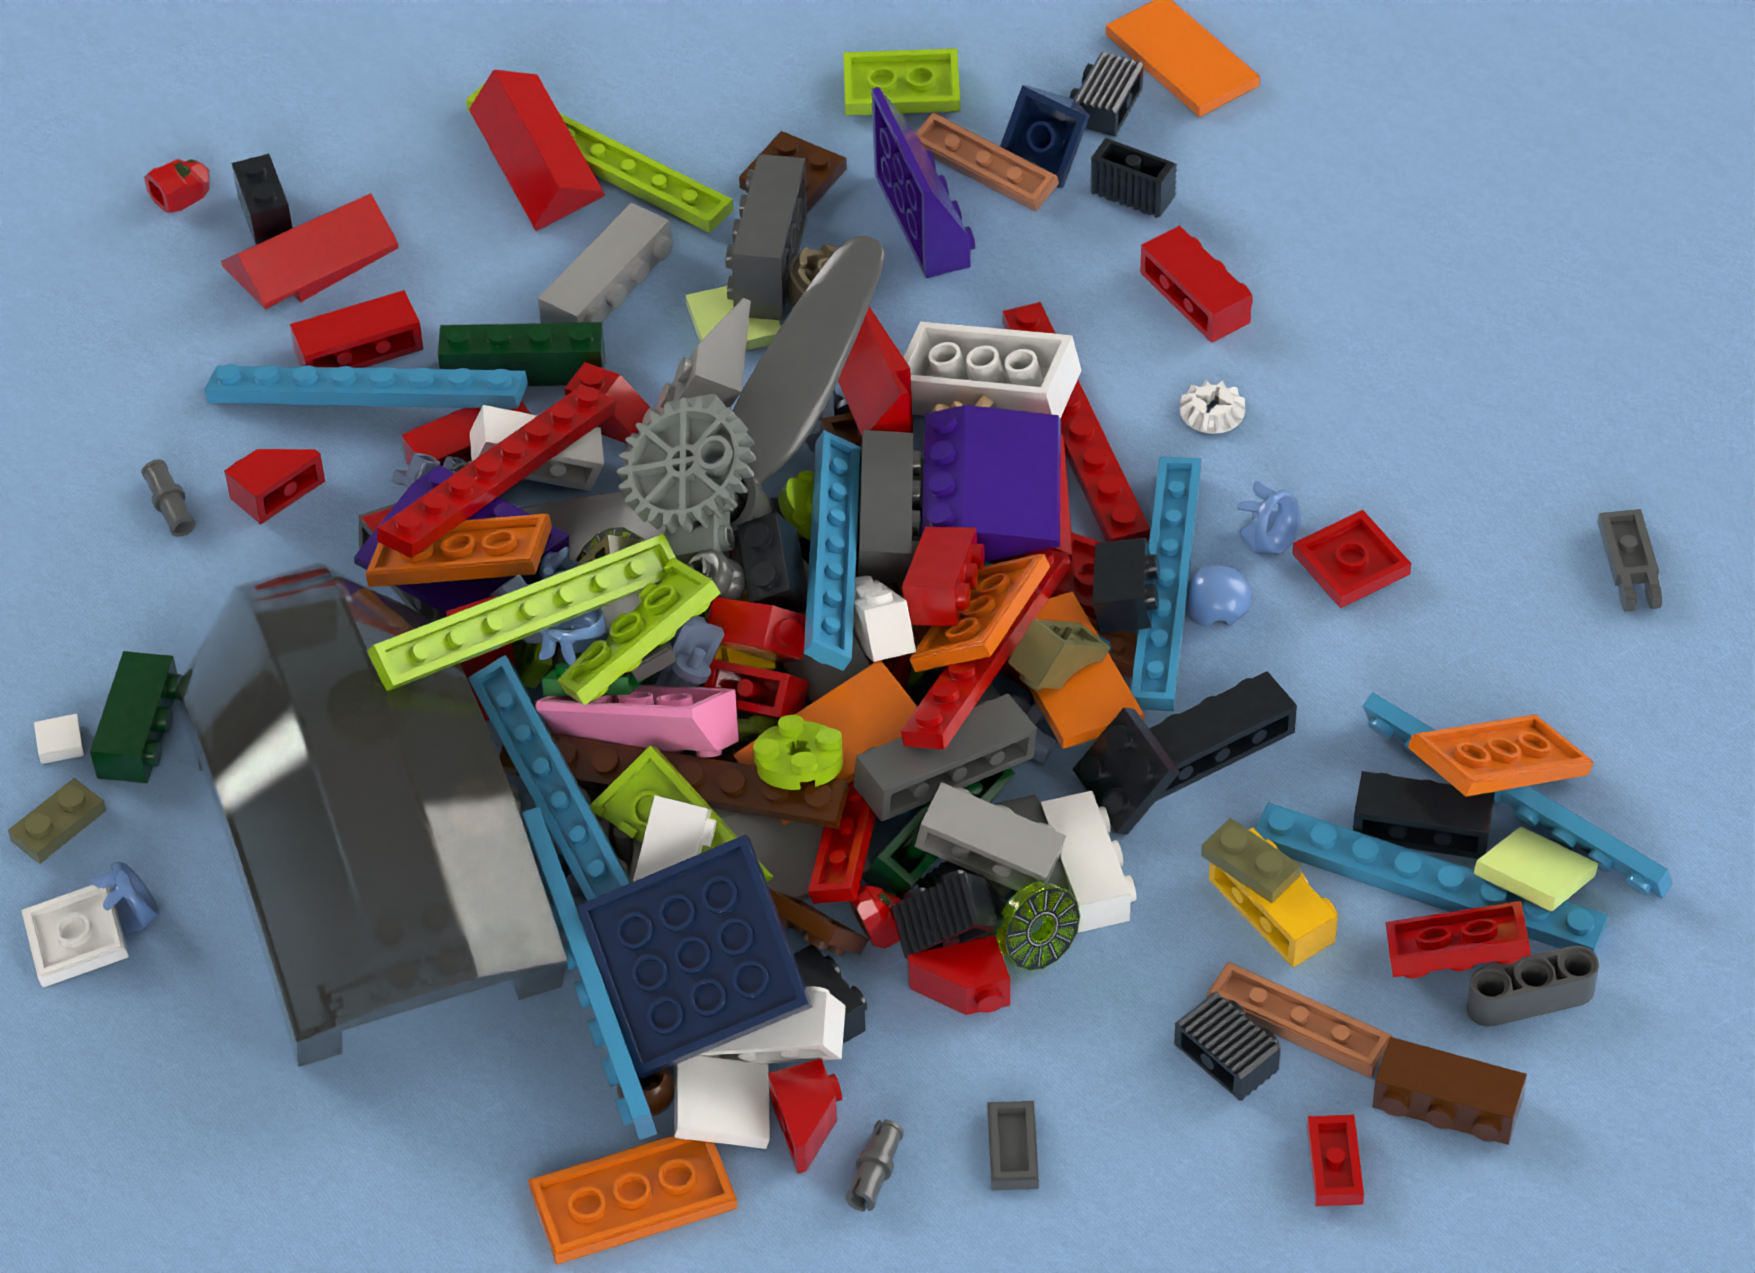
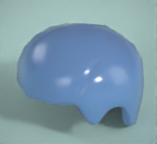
[1186,565,1253,627]

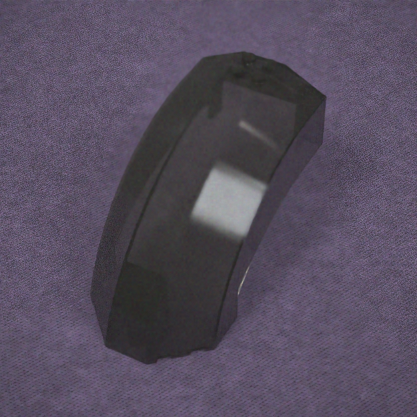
[175,563,568,1067]

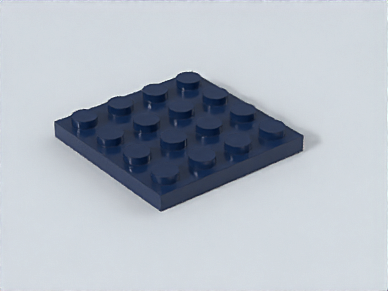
[576,834,813,1079]

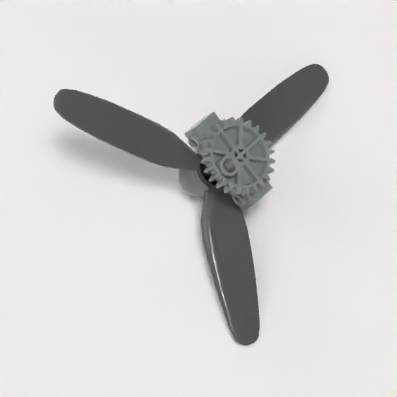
[520,236,885,704]

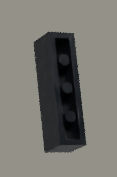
[1149,671,1297,802]

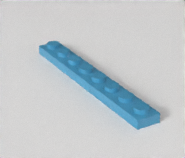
[204,364,528,409]
[804,430,861,671]
[1131,457,1201,711]
[468,655,632,901]
[1363,692,1672,898]
[1255,802,1609,953]
[519,807,657,1140]

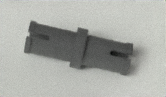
[141,459,196,537]
[845,1120,904,1212]

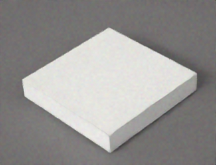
[21,885,129,988]
[674,1056,770,1149]

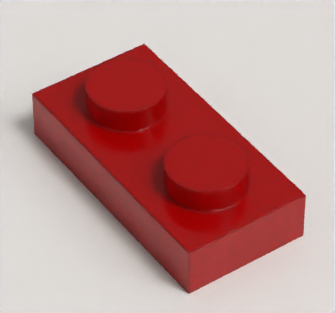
[1306,1114,1364,1206]

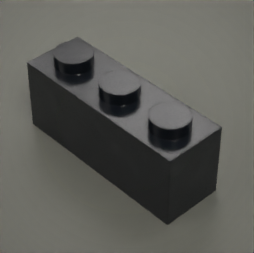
[1353,771,1495,859]

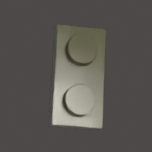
[8,778,106,864]
[1201,818,1301,903]

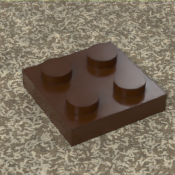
[739,131,847,213]
[768,887,869,956]

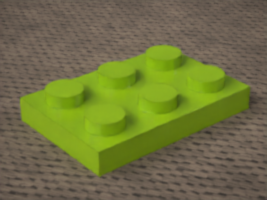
[843,48,960,116]

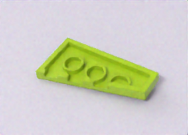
[557,558,721,706]
[590,745,773,883]

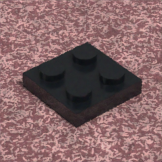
[1072,708,1180,834]

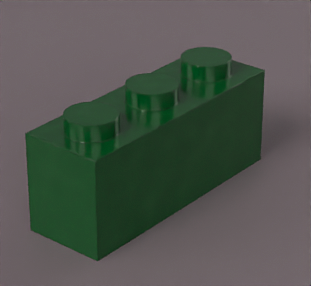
[90,651,183,784]

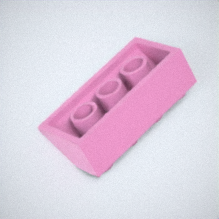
[535,685,739,757]

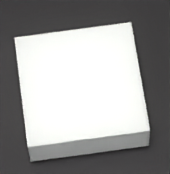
[34,714,84,764]

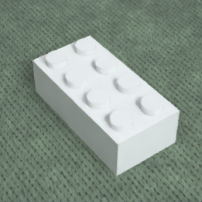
[903,322,1082,418]

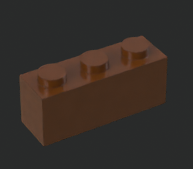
[1372,1037,1527,1145]

